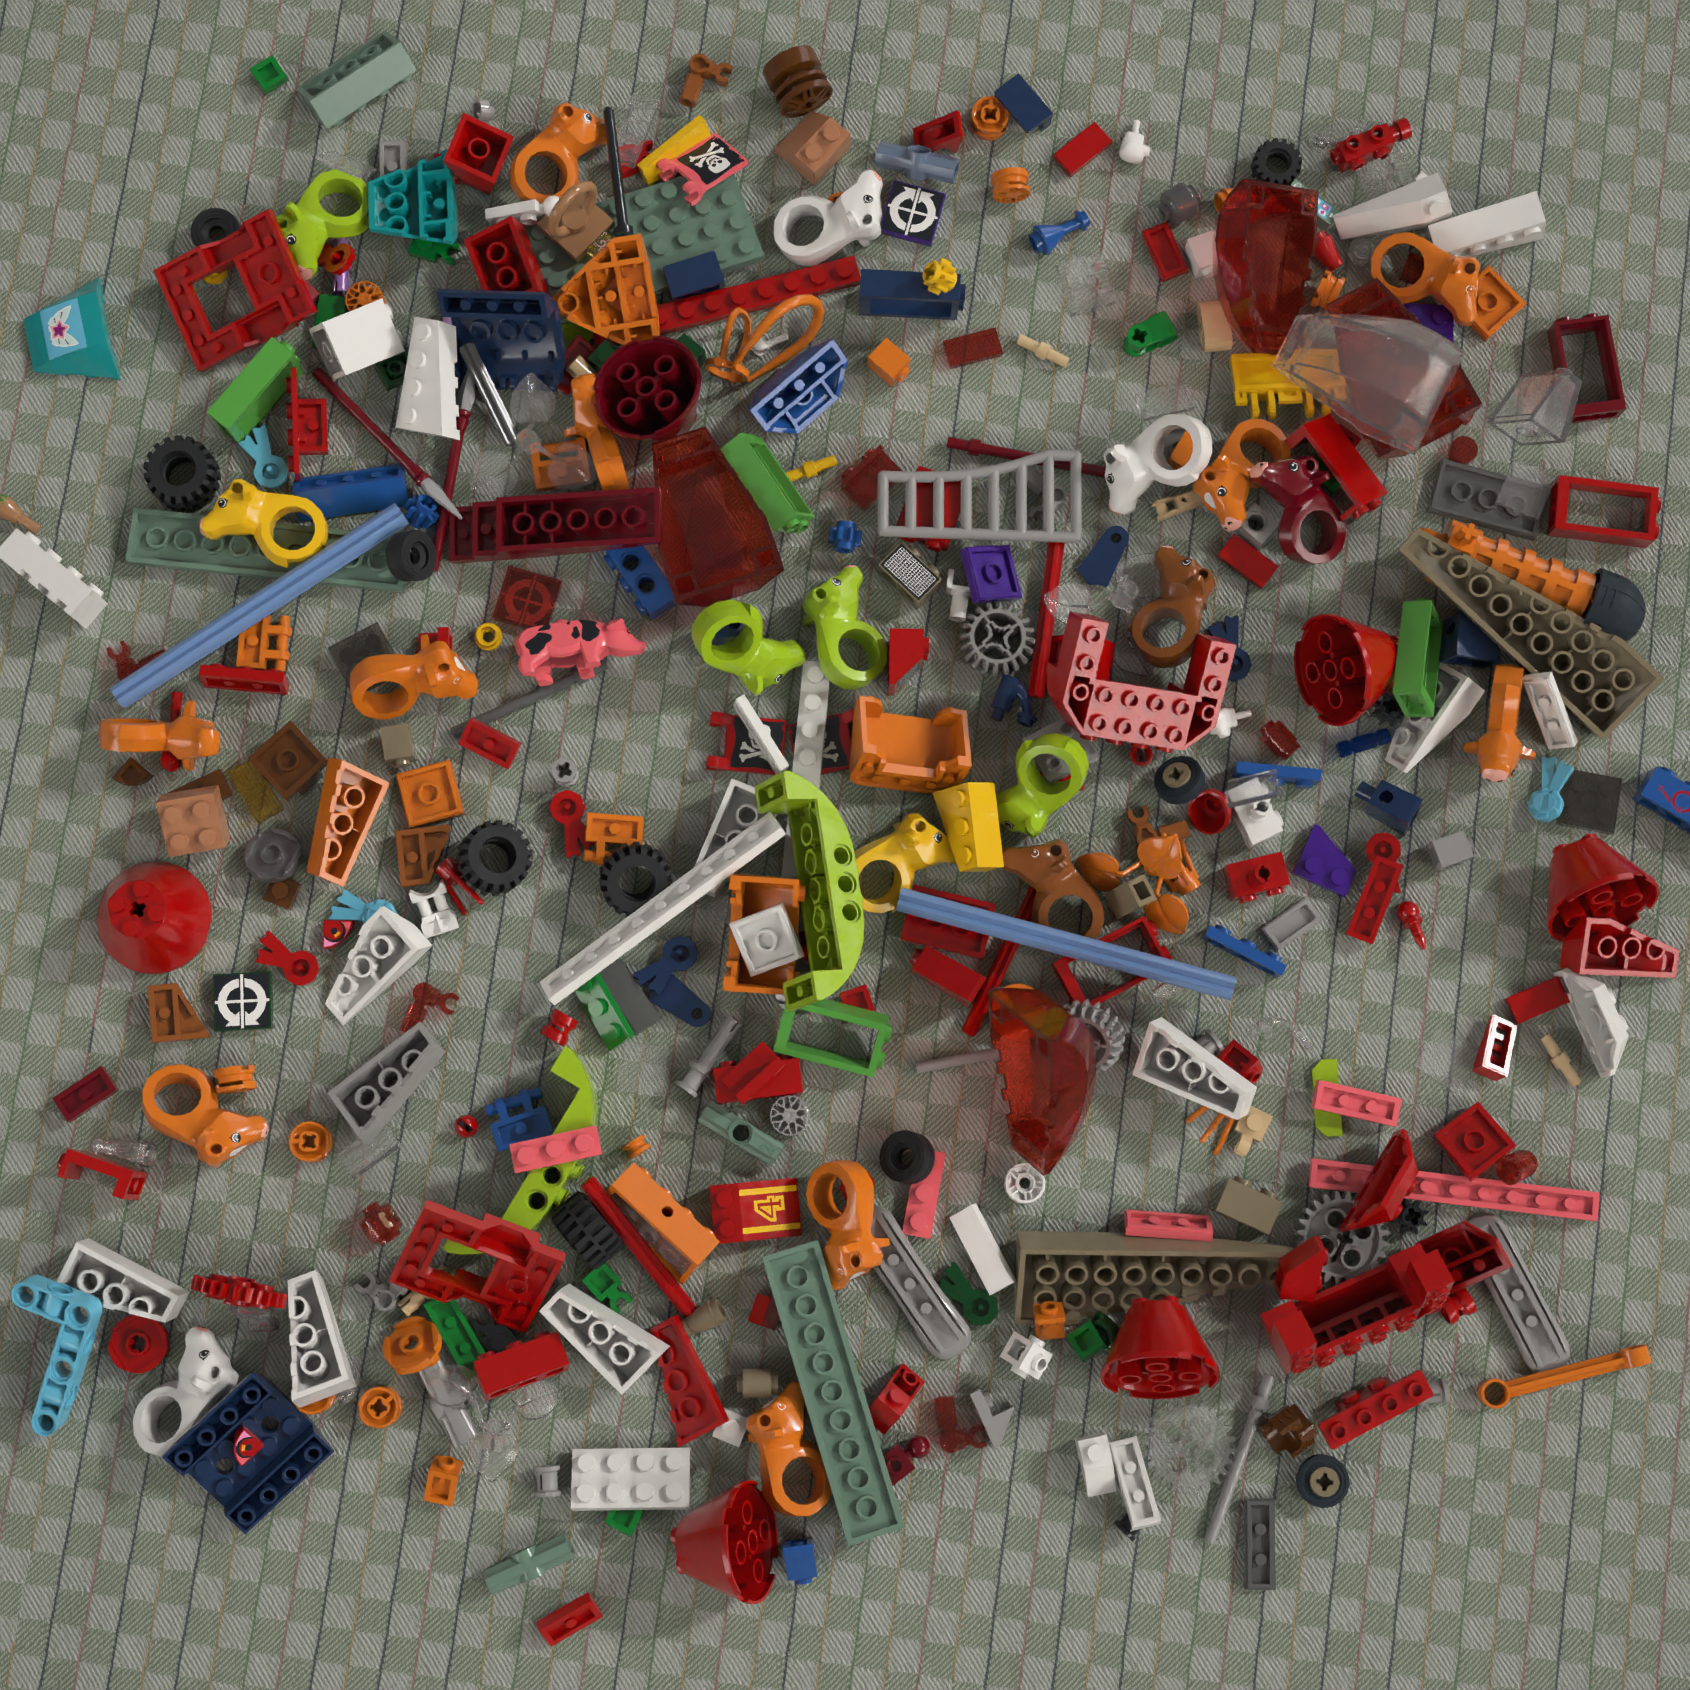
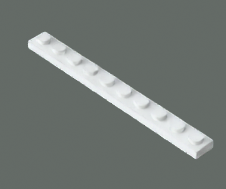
[781,661,831,942]
[540,812,786,1005]

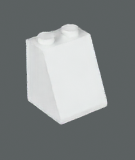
[309,299,405,380]

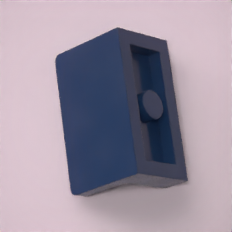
[994,73,1053,133]
[663,251,725,301]

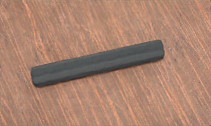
[459,343,520,447]

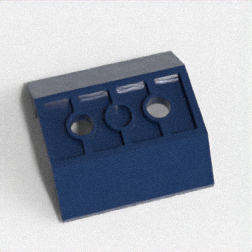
[162,1371,334,1535]

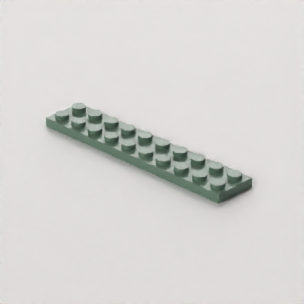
[125,507,406,593]
[761,1240,905,1546]

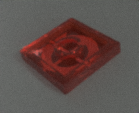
[492,566,563,629]

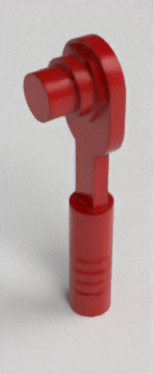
[160,692,183,772]

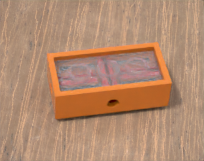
[607,1162,720,1285]

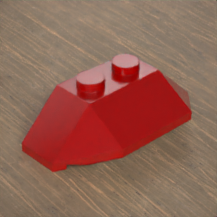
[1338,1128,1418,1232]
[1415,1220,1513,1295]

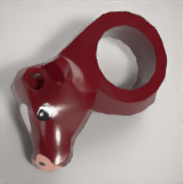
[1249,456,1346,564]

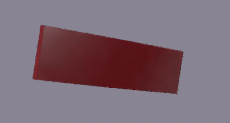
[449,487,661,564]

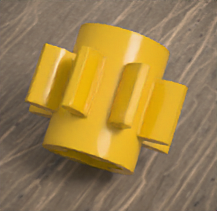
[922,258,957,295]

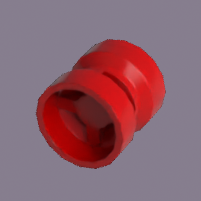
[540,1008,579,1047]
[1440,1288,1477,1325]

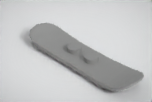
[871,1206,971,1360]
[1467,1213,1570,1373]

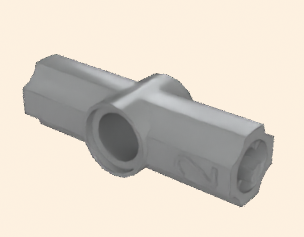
[419,1356,479,1448]

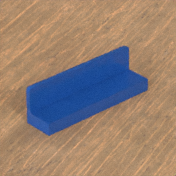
[292,464,409,521]

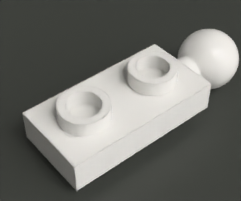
[485,196,560,225]

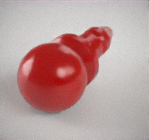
[1397,901,1426,950]

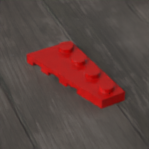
[650,1315,730,1448]

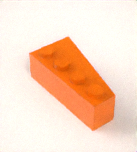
[306,757,390,887]

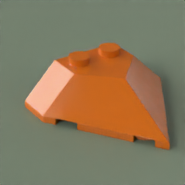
[552,233,660,345]

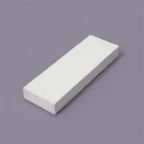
[1522,672,1578,749]
[733,694,789,775]
[949,1203,1016,1295]
[1109,1436,1161,1531]

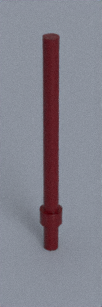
[946,437,1106,478]

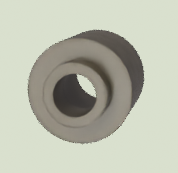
[737,1368,779,1399]

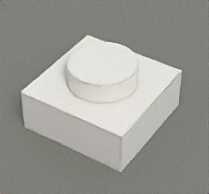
[712,1408,747,1447]

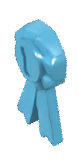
[239,424,289,490]
[1527,756,1574,822]
[329,889,397,924]

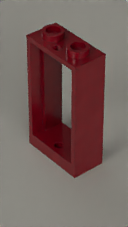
[1547,313,1627,425]

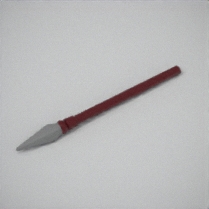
[312,368,462,520]
[433,369,475,572]

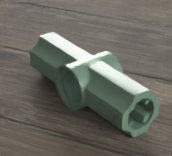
[698,1100,785,1167]
[483,1533,575,1595]

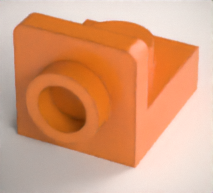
[1033,1301,1066,1340]
[424,1455,463,1507]

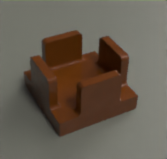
[248,721,328,801]

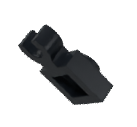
[472,1309,520,1354]

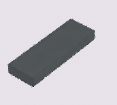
[599,957,661,1035]
[1244,1498,1276,1590]

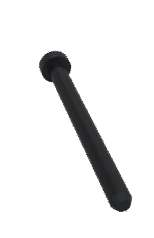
[603,107,634,237]

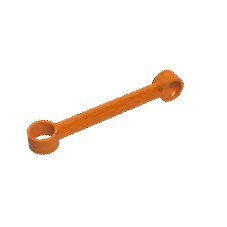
[1477,1344,1652,1409]

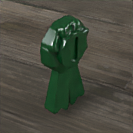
[940,1262,998,1325]

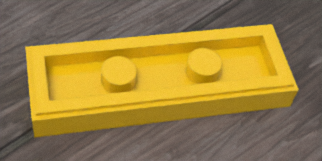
[637,115,711,186]

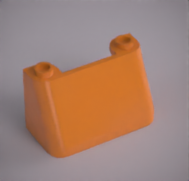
[849,696,972,794]
[723,873,806,995]

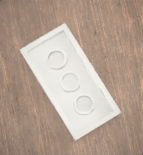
[571,1448,691,1511]

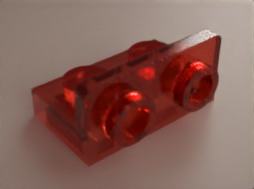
[841,444,902,512]

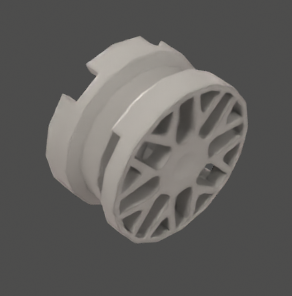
[770,1096,810,1136]

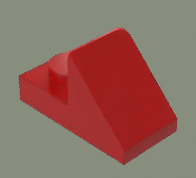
[913,110,963,153]

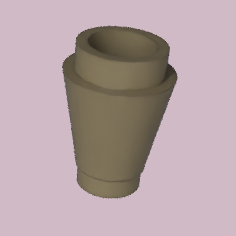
[681,1299,727,1336]

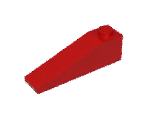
[1560,917,1680,978]

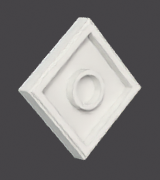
[729,903,805,977]

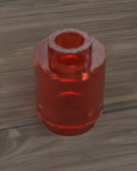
[1259,720,1301,761]
[1495,1150,1538,1185]

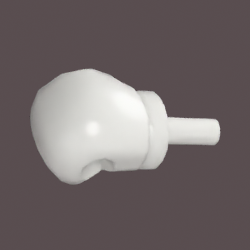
[1119,120,1150,164]
[1209,707,1252,738]

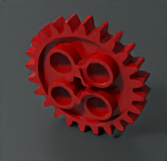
[190,1273,288,1310]

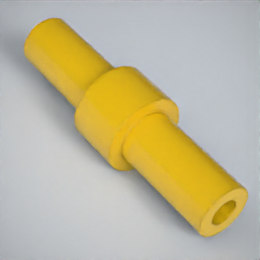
[785,454,838,482]

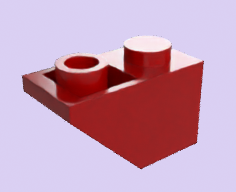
[1274,1236,1328,1302]
[868,1363,925,1435]

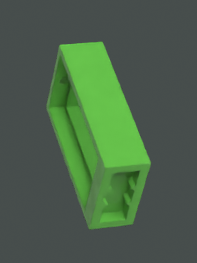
[206,337,304,446]
[719,432,815,534]
[1392,598,1443,717]
[773,999,893,1077]

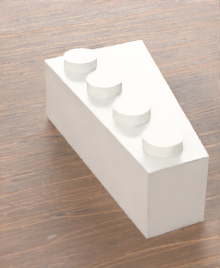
[1428,191,1546,256]
[0,528,108,629]
[56,1238,190,1323]
[539,1283,670,1395]

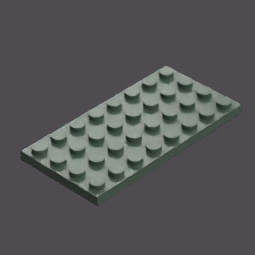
[524,174,765,324]

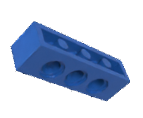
[603,546,679,621]

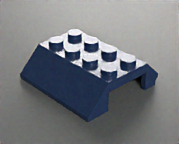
[436,289,566,392]

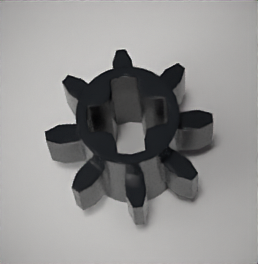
[1370,693,1405,727]
[1391,1199,1429,1234]

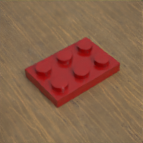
[900,884,996,960]

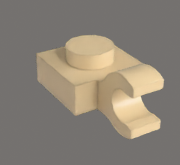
[1233,1106,1273,1157]

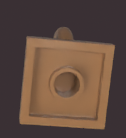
[537,181,615,263]

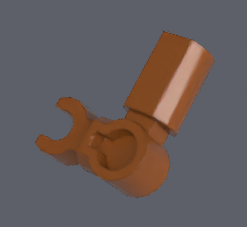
[679,53,733,108]
[1127,805,1190,848]

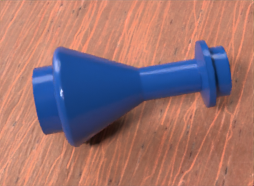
[1028,210,1090,255]

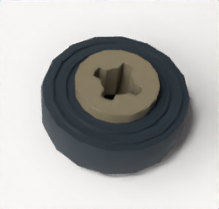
[1154,756,1205,805]
[1296,1454,1350,1508]

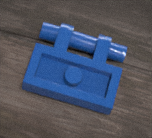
[485,1087,554,1152]

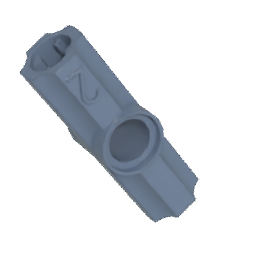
[875,141,960,184]

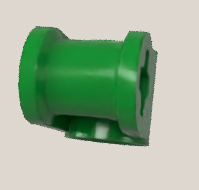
[1123,311,1179,357]

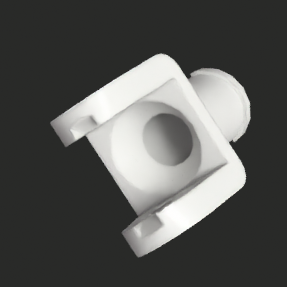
[946,568,972,622]

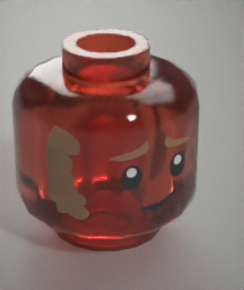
[359,1201,402,1246]

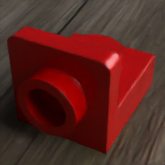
[1217,1039,1263,1084]

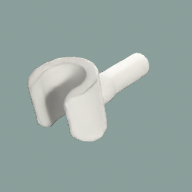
[751,333,789,357]

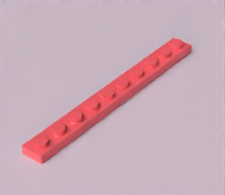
[1308,1158,1600,1221]

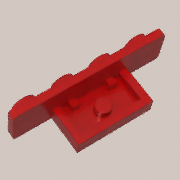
[286,367,329,481]
[1318,1369,1433,1450]

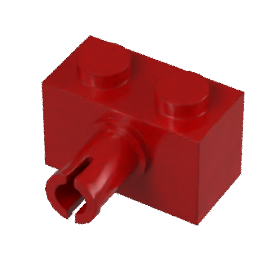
[1222,851,1290,904]

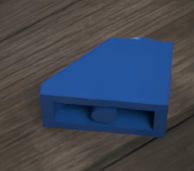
[783,1537,817,1585]

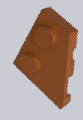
[395,824,451,888]

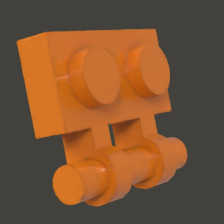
[236,615,292,672]
[583,812,644,865]

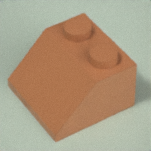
[774,111,851,186]

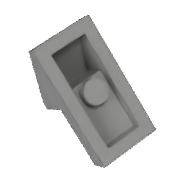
[968,1388,1014,1449]

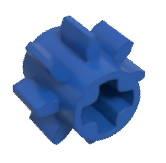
[403,494,440,529]
[828,520,862,553]

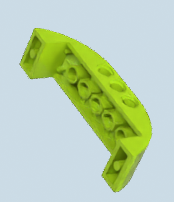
[754,771,864,1012]
[442,1046,598,1255]

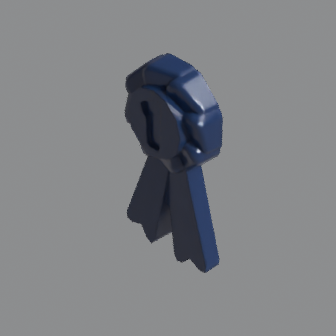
[1207,615,1252,682]
[633,937,697,996]

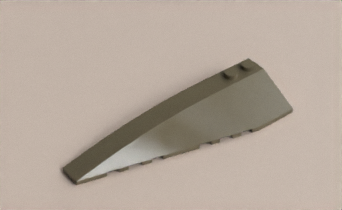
[1398,528,1664,740]
[1014,1231,1294,1325]

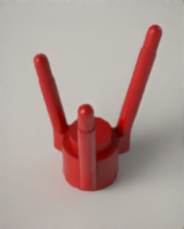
[435,856,483,916]

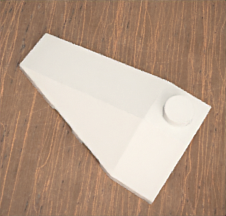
[1332,173,1453,240]
[1385,662,1485,773]
[325,906,433,1025]

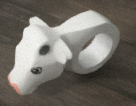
[774,170,883,266]
[1103,414,1212,515]
[133,1326,239,1457]

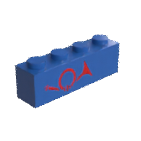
[1632,766,1690,834]

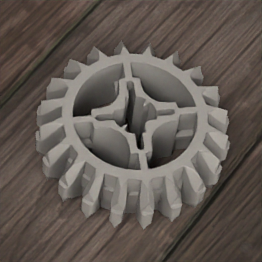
[959,602,1035,677]
[1047,999,1125,1075]

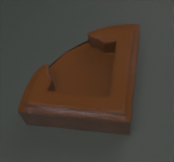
[112,757,154,786]

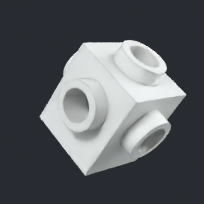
[999,1331,1053,1380]

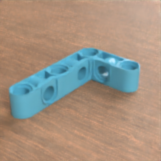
[11,1274,103,1437]

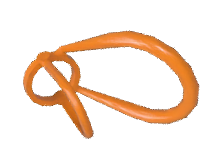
[704,294,825,384]

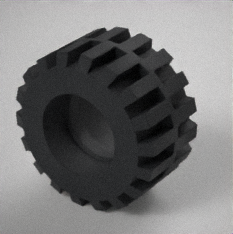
[143,435,221,512]
[456,820,533,896]
[599,842,673,917]
[551,1191,624,1270]

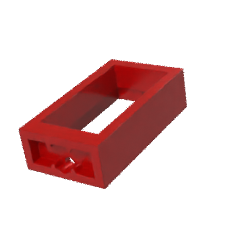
[1547,475,1662,548]
[1051,916,1172,1006]

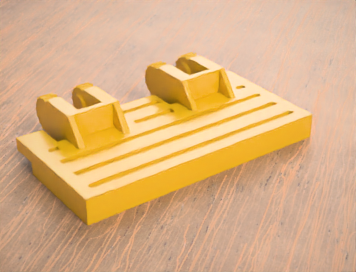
[1229,349,1346,419]

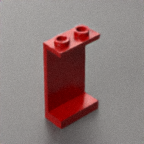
[1284,413,1388,521]

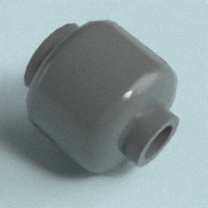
[1158,183,1201,224]

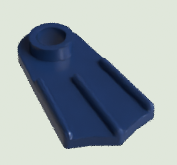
[1077,526,1129,587]
[648,974,710,1027]

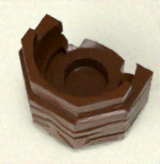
[1259,1403,1318,1458]

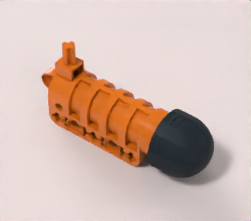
[1419,519,1646,642]

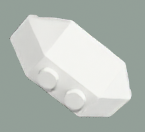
[1554,968,1629,1078]

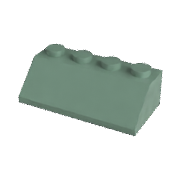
[296,30,417,129]

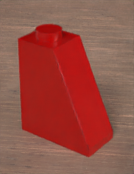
[909,945,987,1008]

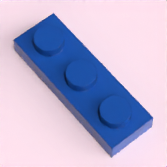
[1232,761,1322,789]
[1201,924,1287,978]

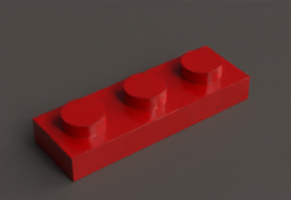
[199,663,289,695]
[1346,855,1404,945]

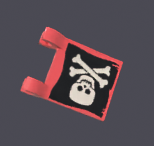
[656,133,749,206]

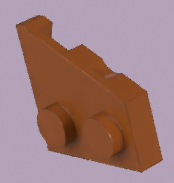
[147,983,209,1044]

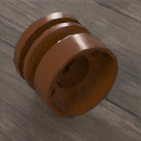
[763,45,833,118]

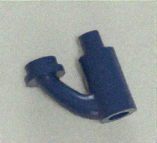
[991,675,1037,728]

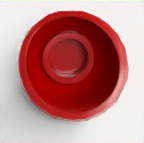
[1188,789,1232,835]

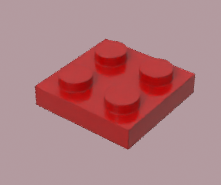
[1432,1102,1517,1182]

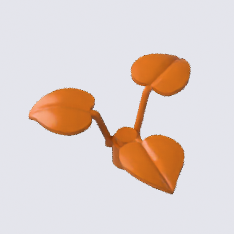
[1076,834,1189,934]

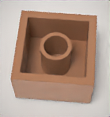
[156,785,231,857]

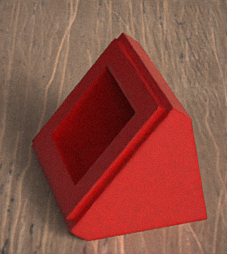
[748,1293,779,1330]

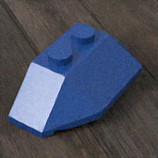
[748,338,848,434]

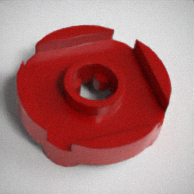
[108,1315,170,1374]

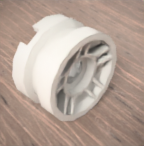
[1004,1163,1046,1204]

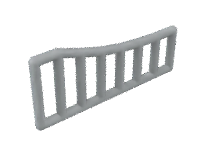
[877,449,1082,543]

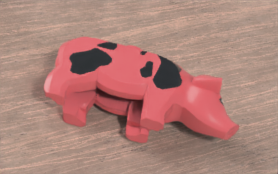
[514,618,646,686]

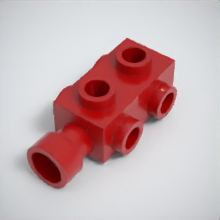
[1329,117,1412,173]

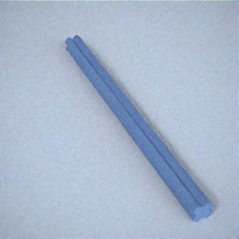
[110,503,409,709]
[896,888,1237,1000]

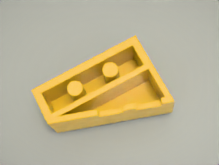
[933,782,1004,872]

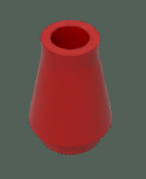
[1306,230,1344,272]

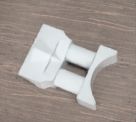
[409,879,459,938]

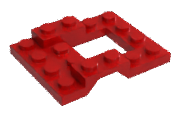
[153,209,318,372]
[388,1200,566,1333]

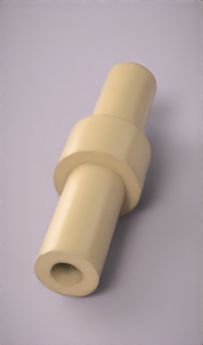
[1016,334,1070,368]
[1540,1033,1582,1087]

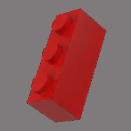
[713,1054,803,1104]
[473,1330,570,1401]

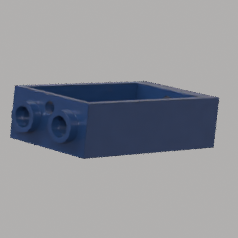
[859,269,966,320]

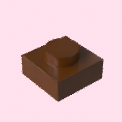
[263,878,302,911]

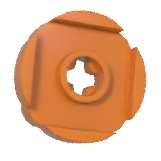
[382,1316,442,1375]

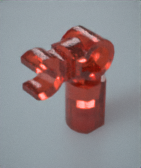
[107,640,166,681]
[399,982,460,1033]
[934,1395,987,1453]

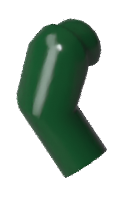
[1092,1311,1120,1354]

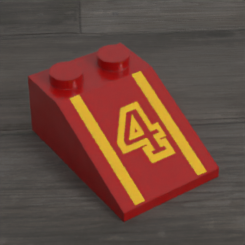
[709,1178,802,1244]

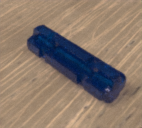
[1336,728,1391,757]

